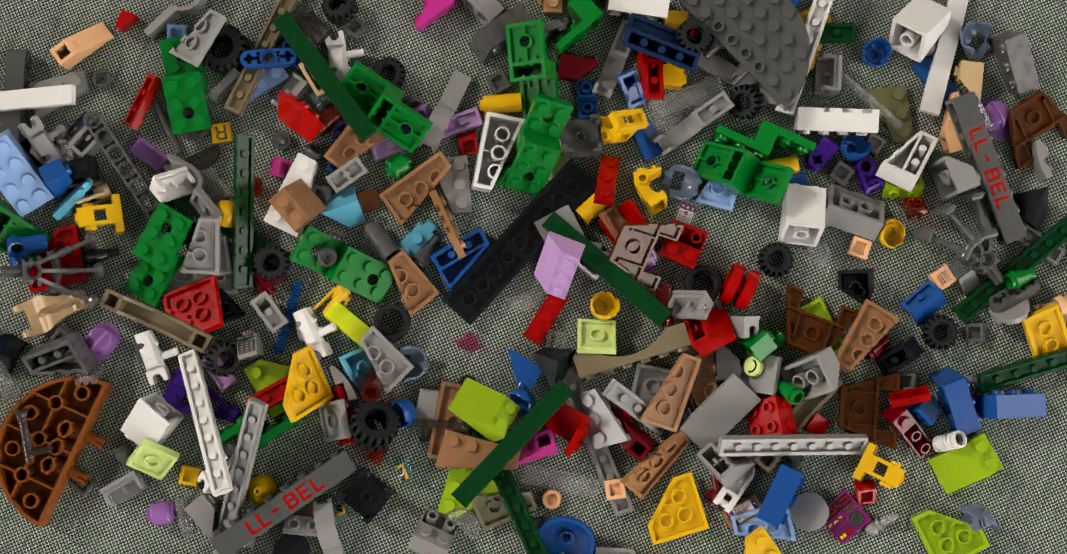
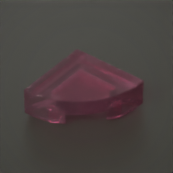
[455,332,482,351]

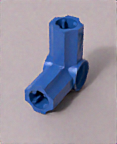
[6,234,48,273]

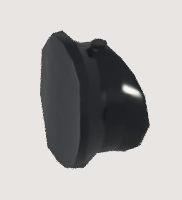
[273,534,311,554]

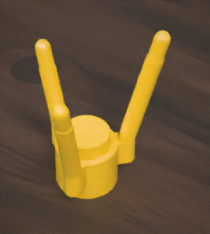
[312,285,351,333]

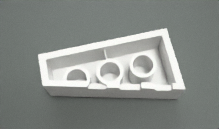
[793,107,880,136]
[471,111,525,193]
[263,152,319,239]

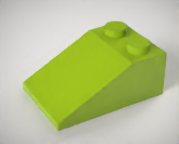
[448,378,521,443]
[927,432,1004,495]

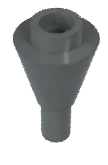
[412,235,441,269]

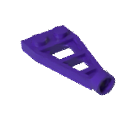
[163,368,241,424]

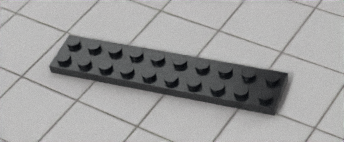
[442,159,597,325]

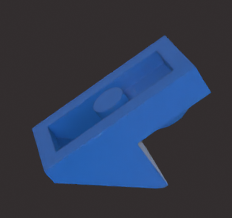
[617,68,647,109]

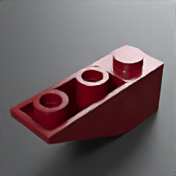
[881,404,933,459]
[610,406,656,462]

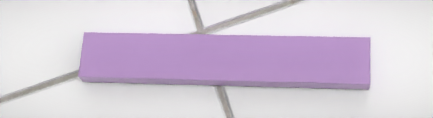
[371,107,483,162]

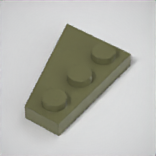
[867,85,914,144]
[471,489,537,531]

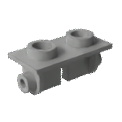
[283,515,318,537]

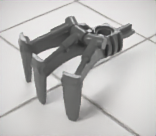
[912,190,1005,285]
[1,232,104,309]

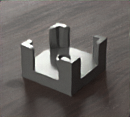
[560,114,602,159]

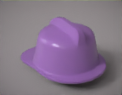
[979,98,1010,141]
[84,322,121,365]

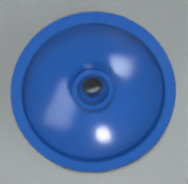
[538,516,595,554]

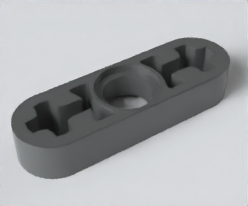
[989,277,1040,313]

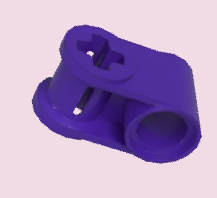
[805,135,840,172]
[853,157,885,196]

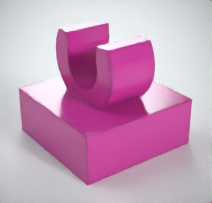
[268,157,292,179]

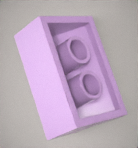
[534,231,586,300]

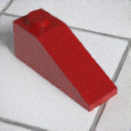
[637,52,664,100]

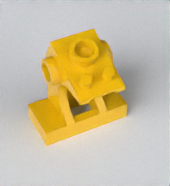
[600,108,649,145]
[633,165,667,217]
[75,194,125,235]
[852,442,905,489]

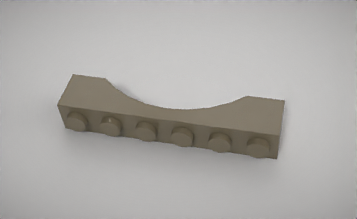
[98,288,217,354]
[573,322,691,381]
[751,379,843,473]

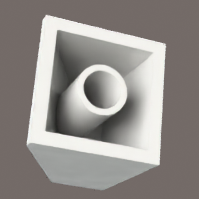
[888,0,952,63]
[778,183,826,247]
[120,392,185,445]

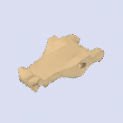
[12,289,87,339]

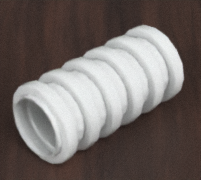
[932,430,967,453]

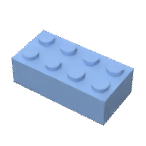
[0,129,55,217]

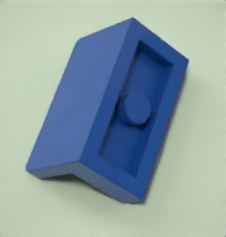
[632,119,663,162]
[900,280,947,326]

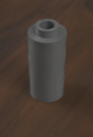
[363,220,400,262]

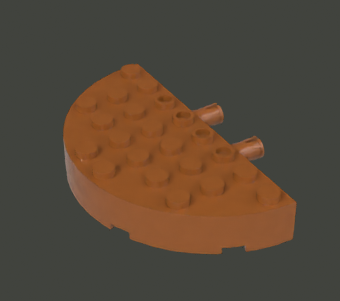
[0,376,115,527]

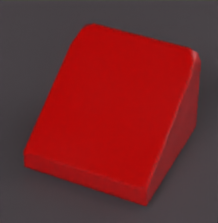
[115,10,140,33]
[457,131,479,156]
[804,413,831,434]
[854,479,876,505]

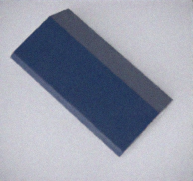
[622,13,700,73]

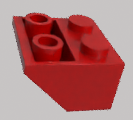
[278,90,324,143]
[657,219,708,270]
[684,308,736,357]

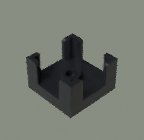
[338,468,395,524]

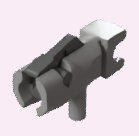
[18,115,66,165]

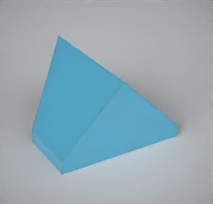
[321,185,366,227]
[339,347,373,392]

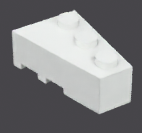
[605,0,670,22]
[876,130,939,192]

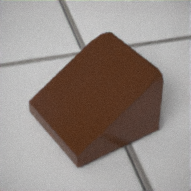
[357,188,382,213]

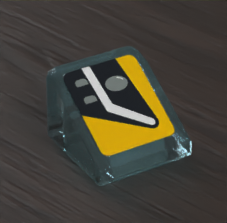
[395,459,416,482]
[334,503,351,522]

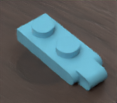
[53,178,93,221]
[397,219,437,259]

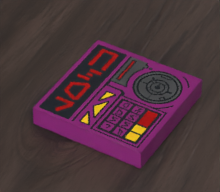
[825,489,871,545]

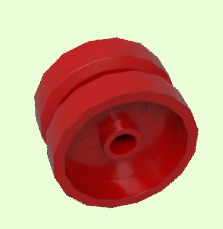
[718,262,761,311]

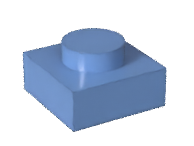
[167,24,188,39]

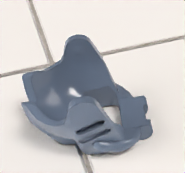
[959,21,993,59]
[661,164,702,200]
[398,346,429,381]
[957,503,1001,531]

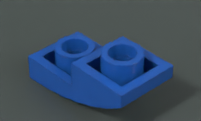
[576,80,597,120]

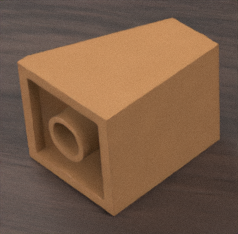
[268,178,327,233]

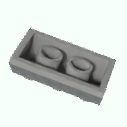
[927,156,981,201]
[825,183,885,241]
[779,346,840,403]

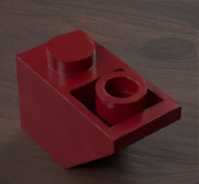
[557,52,599,83]

